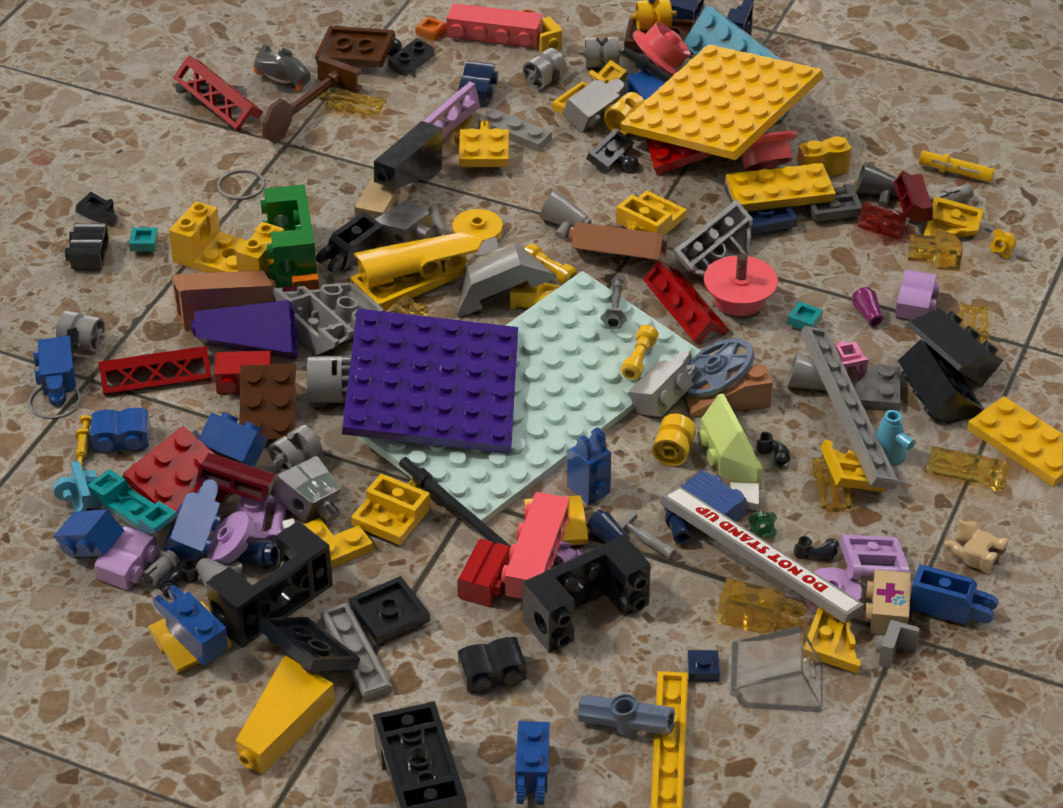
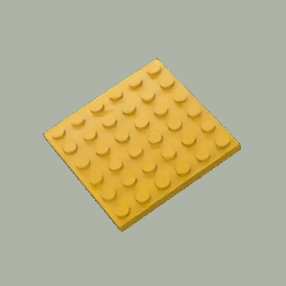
[620,45,824,160]

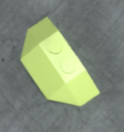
[697,394,763,488]

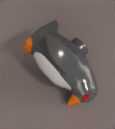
[254,44,311,92]

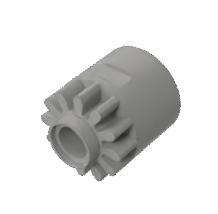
[307,356,351,404]

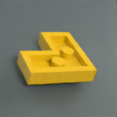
[304,518,373,568]

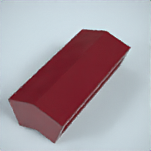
[894,171,933,222]
[196,453,275,503]

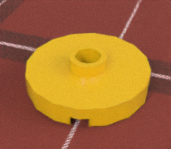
[452,209,503,241]

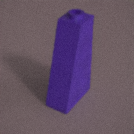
[191,300,298,359]

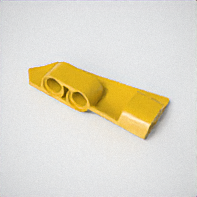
[354,233,483,288]

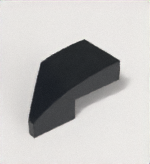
[75,192,117,225]

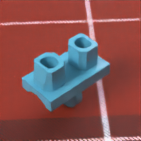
[53,461,102,512]

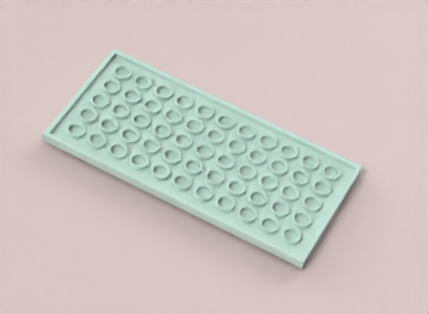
[358,271,701,524]

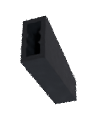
[374,121,443,190]

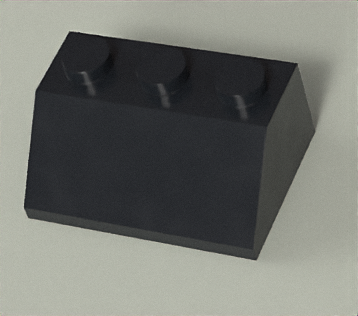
[906,308,1003,386]
[898,339,985,424]

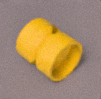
[604,92,645,135]
[652,414,696,467]

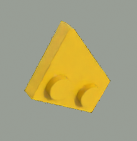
[922,196,984,242]
[802,607,861,674]

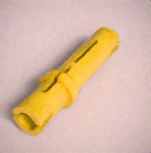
[919,150,995,184]

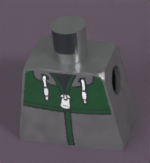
[270,456,340,523]

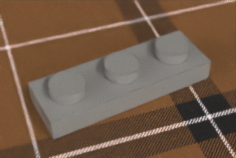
[479,108,552,152]

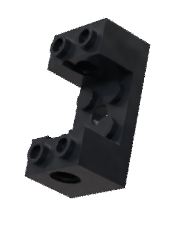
[206,521,333,648]
[523,535,651,653]
[373,701,467,808]

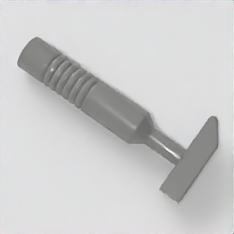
[428,205,446,236]
[618,512,677,560]

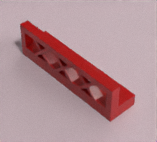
[173,55,264,130]
[643,260,729,344]
[98,346,212,394]

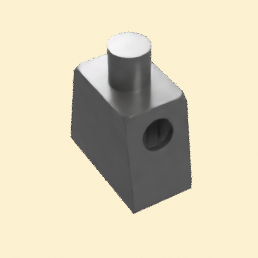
[375,199,436,246]

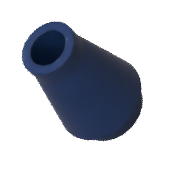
[586,509,630,542]
[236,540,279,569]

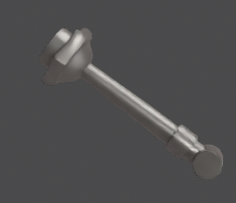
[600,273,627,329]

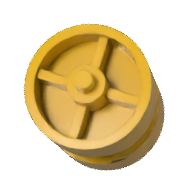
[630,0,677,31]

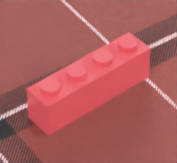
[446,3,542,48]
[501,492,570,599]

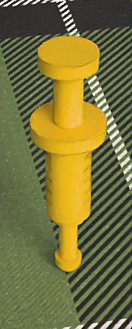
[75,415,92,468]

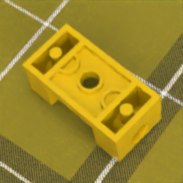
[169,201,285,280]

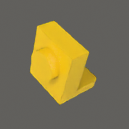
[540,16,562,53]
[588,60,629,84]

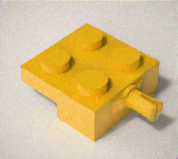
[459,120,509,167]
[616,190,687,235]
[351,473,431,545]

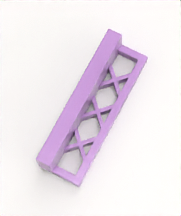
[424,82,480,138]

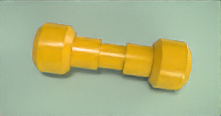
[524,243,578,284]
[620,325,659,380]

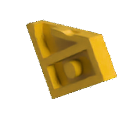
[820,439,887,492]

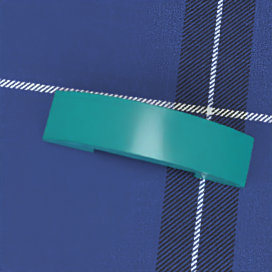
[87,469,178,534]

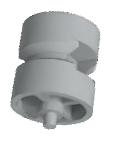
[579,37,624,68]
[522,48,567,90]
[56,310,106,352]
[269,425,323,472]

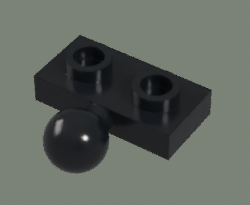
[387,38,435,77]
[586,128,639,173]

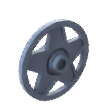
[685,338,755,397]

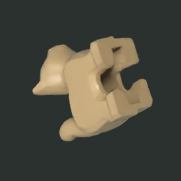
[944,521,1009,575]

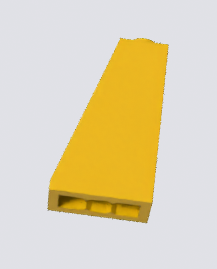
[236,656,335,775]

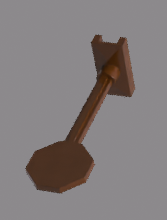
[262,56,362,144]

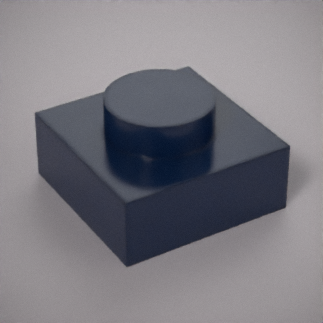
[687,650,720,681]

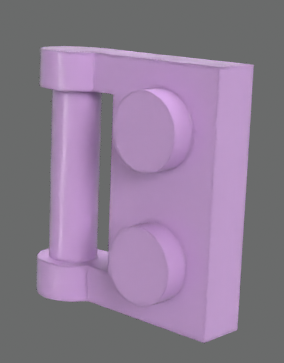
[237,496,288,543]
[839,534,909,579]

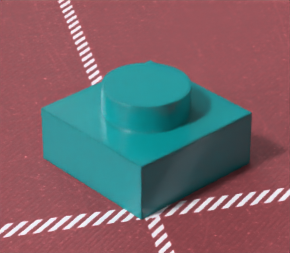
[129,227,158,252]
[787,301,823,330]

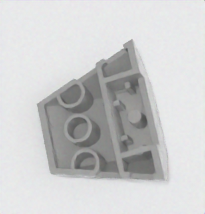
[457,241,555,318]
[273,282,384,355]

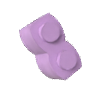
[895,269,940,320]
[94,526,159,590]

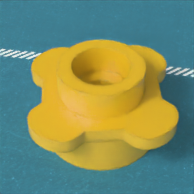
[990,229,1016,259]

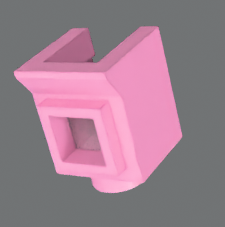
[835,341,868,379]

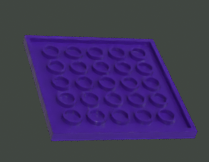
[342,308,519,454]

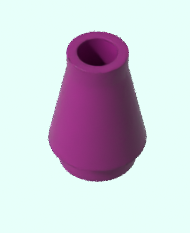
[852,287,883,326]

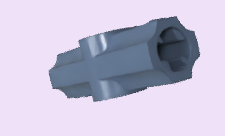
[577,694,676,735]

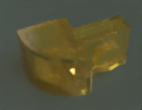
[908,230,963,271]

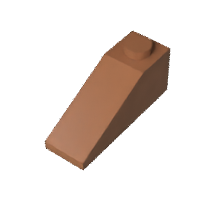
[684,365,772,418]

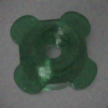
[748,511,777,538]

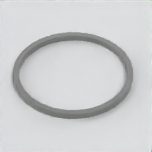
[217,169,265,200]
[28,386,81,419]

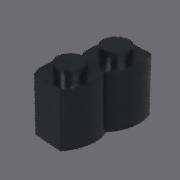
[65,223,109,269]
[457,637,527,693]

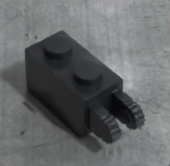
[316,211,383,273]

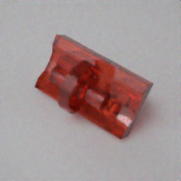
[857,202,907,239]

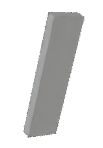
[320,602,392,702]

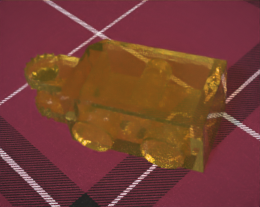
[717,578,807,636]

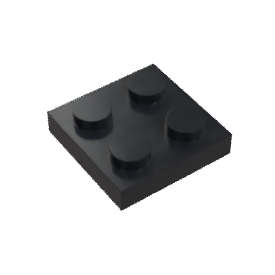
[349,576,430,645]

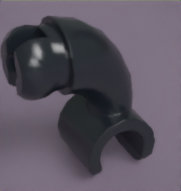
[756,431,791,468]
[793,535,840,560]
[160,559,198,598]

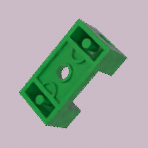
[260,184,317,288]

